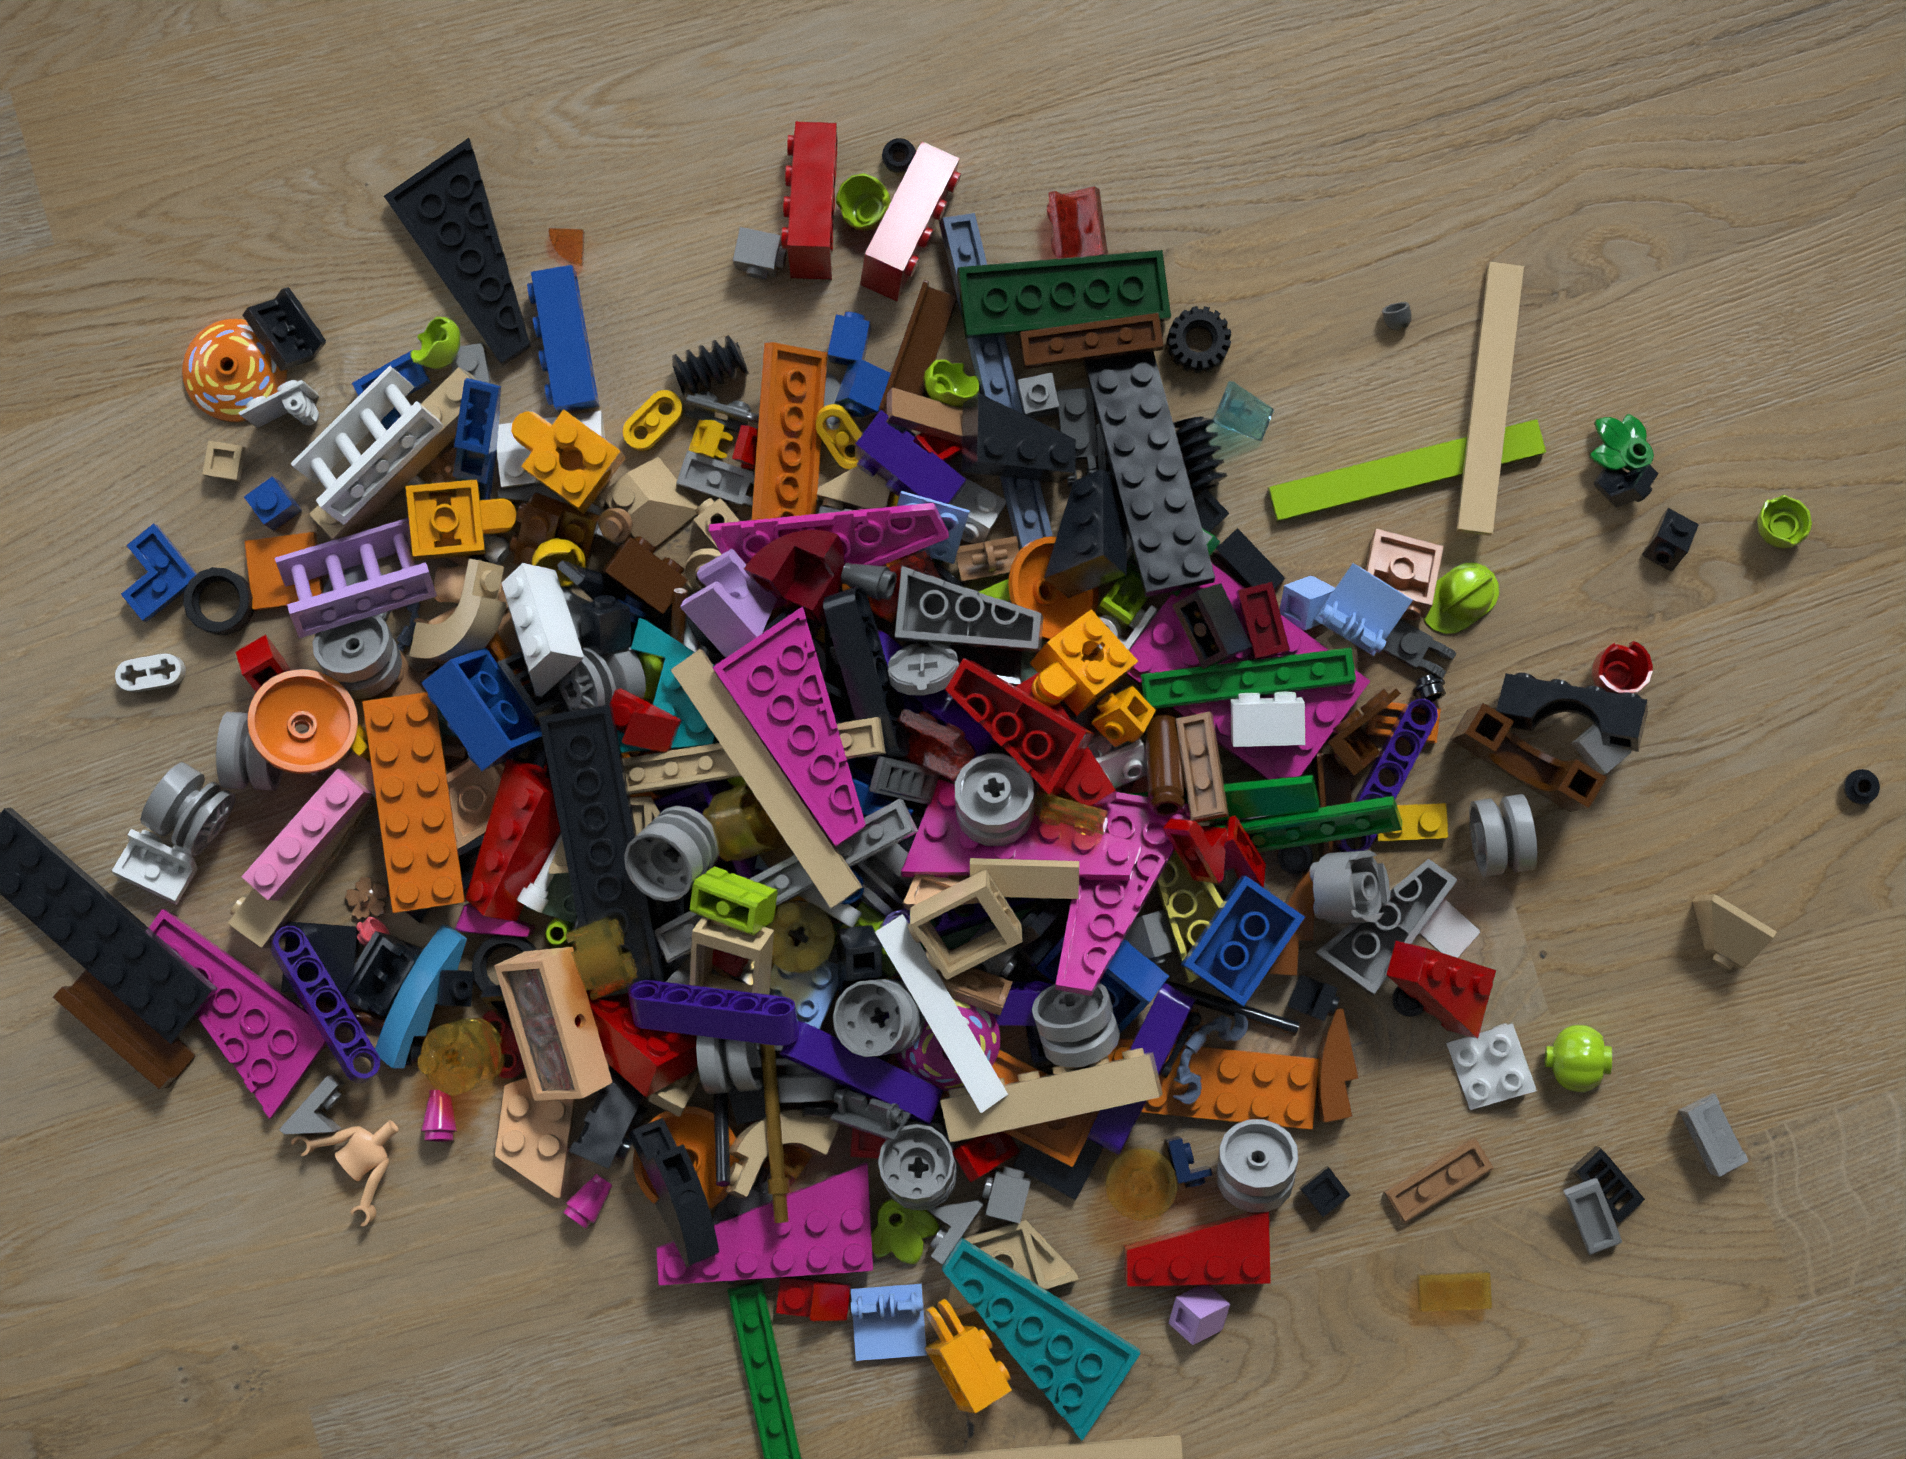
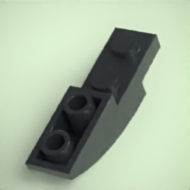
[628,1118,719,1268]

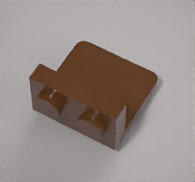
[1328,688,1401,776]

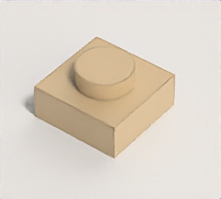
[202,441,246,482]

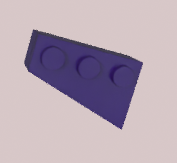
[855,410,966,505]

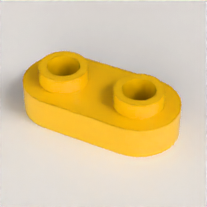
[623,390,683,451]
[816,404,862,470]

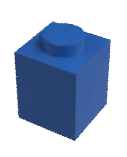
[827,312,871,366]
[835,359,891,418]
[244,476,302,531]

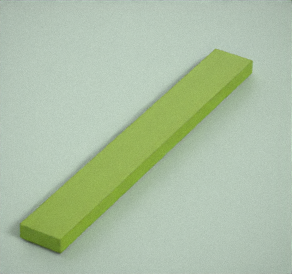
[1268,419,1546,522]

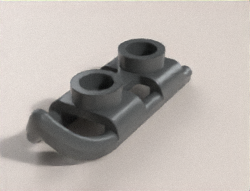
[685,391,759,433]

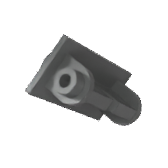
[831,1087,911,1141]

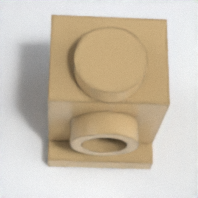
[693,498,740,551]

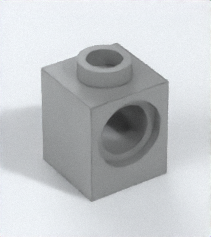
[1017,373,1059,419]

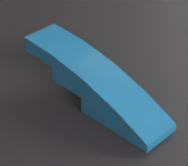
[375,924,467,1068]

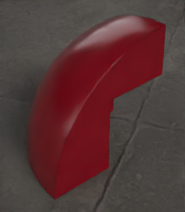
[744,530,844,626]

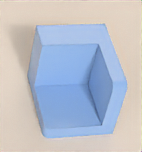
[1280,576,1335,630]

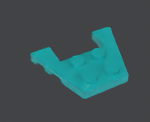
[617,618,717,753]

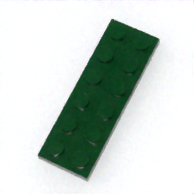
[957,250,1171,339]

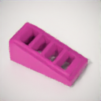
[455,903,536,937]

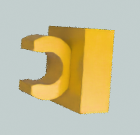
[688,420,733,458]

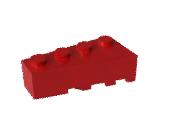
[781,121,838,280]

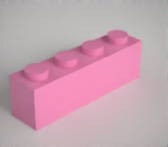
[241,768,372,901]

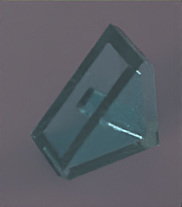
[1213,381,1274,441]

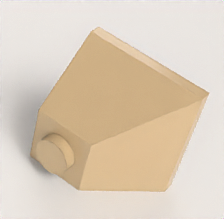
[600,457,698,548]
[1692,894,1777,970]

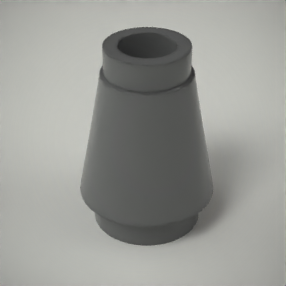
[841,563,897,601]

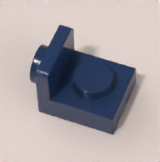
[1165,1136,1213,1188]

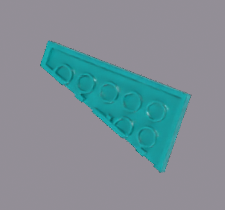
[942,1237,1141,1441]

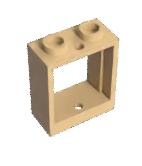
[908,869,1022,980]
[689,916,774,995]

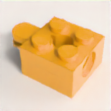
[511,409,626,514]
[405,480,517,561]
[1030,609,1139,715]
[925,1299,1012,1414]

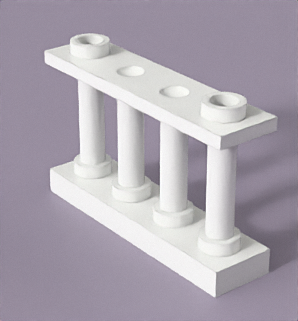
[291,366,444,525]

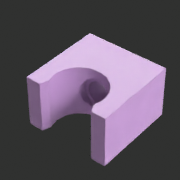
[680,549,777,658]

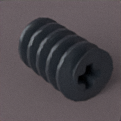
[672,335,749,397]
[1173,417,1228,493]

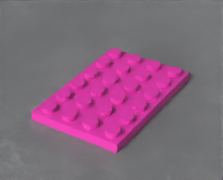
[1127,563,1370,780]

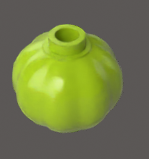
[1545,1025,1612,1092]

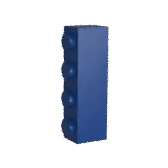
[527,265,600,414]

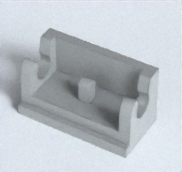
[1678,1093,1749,1177]

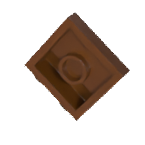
[509,492,600,568]

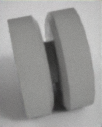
[312,614,402,699]
[216,712,283,791]
[955,754,1034,846]
[1469,794,1537,877]
[1032,982,1120,1067]
[696,1036,763,1094]
[1216,1119,1298,1212]

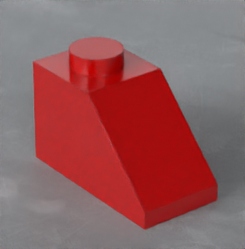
[235,634,291,692]

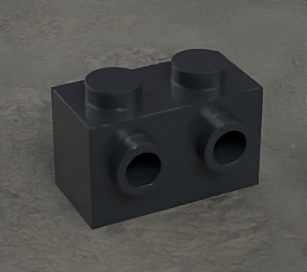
[1172,583,1252,669]

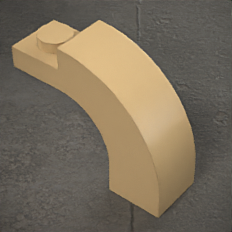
[409,559,507,664]
[726,1110,840,1198]

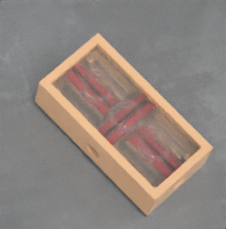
[494,947,613,1101]

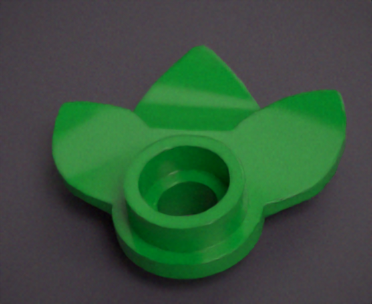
[1590,414,1654,471]

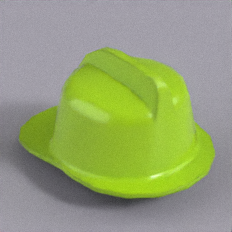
[1424,562,1499,634]

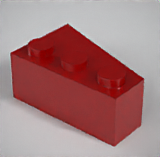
[1387,941,1496,1039]

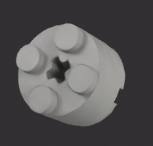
[1310,850,1389,924]

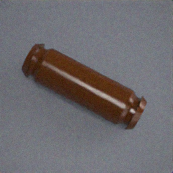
[1145,707,1185,816]

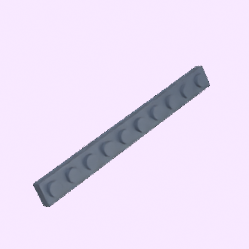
[939,213,1053,551]

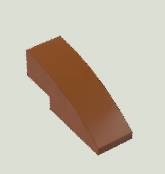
[1267,870,1315,976]
[1316,1008,1359,1122]

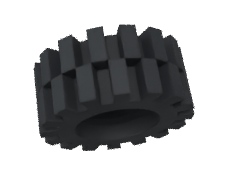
[1167,306,1231,373]

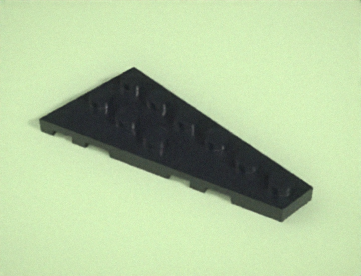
[384,138,531,366]

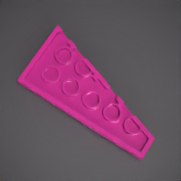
[708,503,949,609]
[713,606,866,847]
[901,779,1141,881]
[1055,792,1191,996]
[148,909,335,1119]
[657,1162,873,1286]

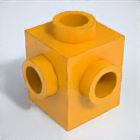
[1092,686,1156,747]

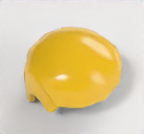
[532,538,586,587]

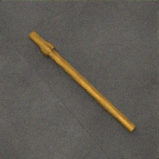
[760,1044,790,1223]

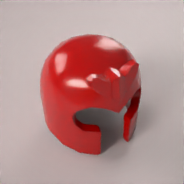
[1591,641,1653,695]

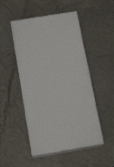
[1563,1177,1623,1255]

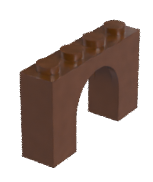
[1450,703,1607,812]

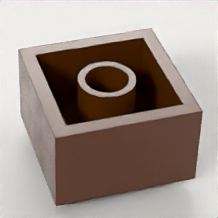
[601,536,688,614]

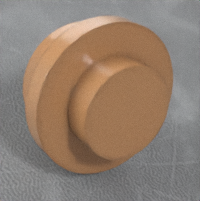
[598,508,633,543]

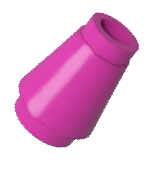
[421,1090,457,1142]
[563,1173,612,1229]

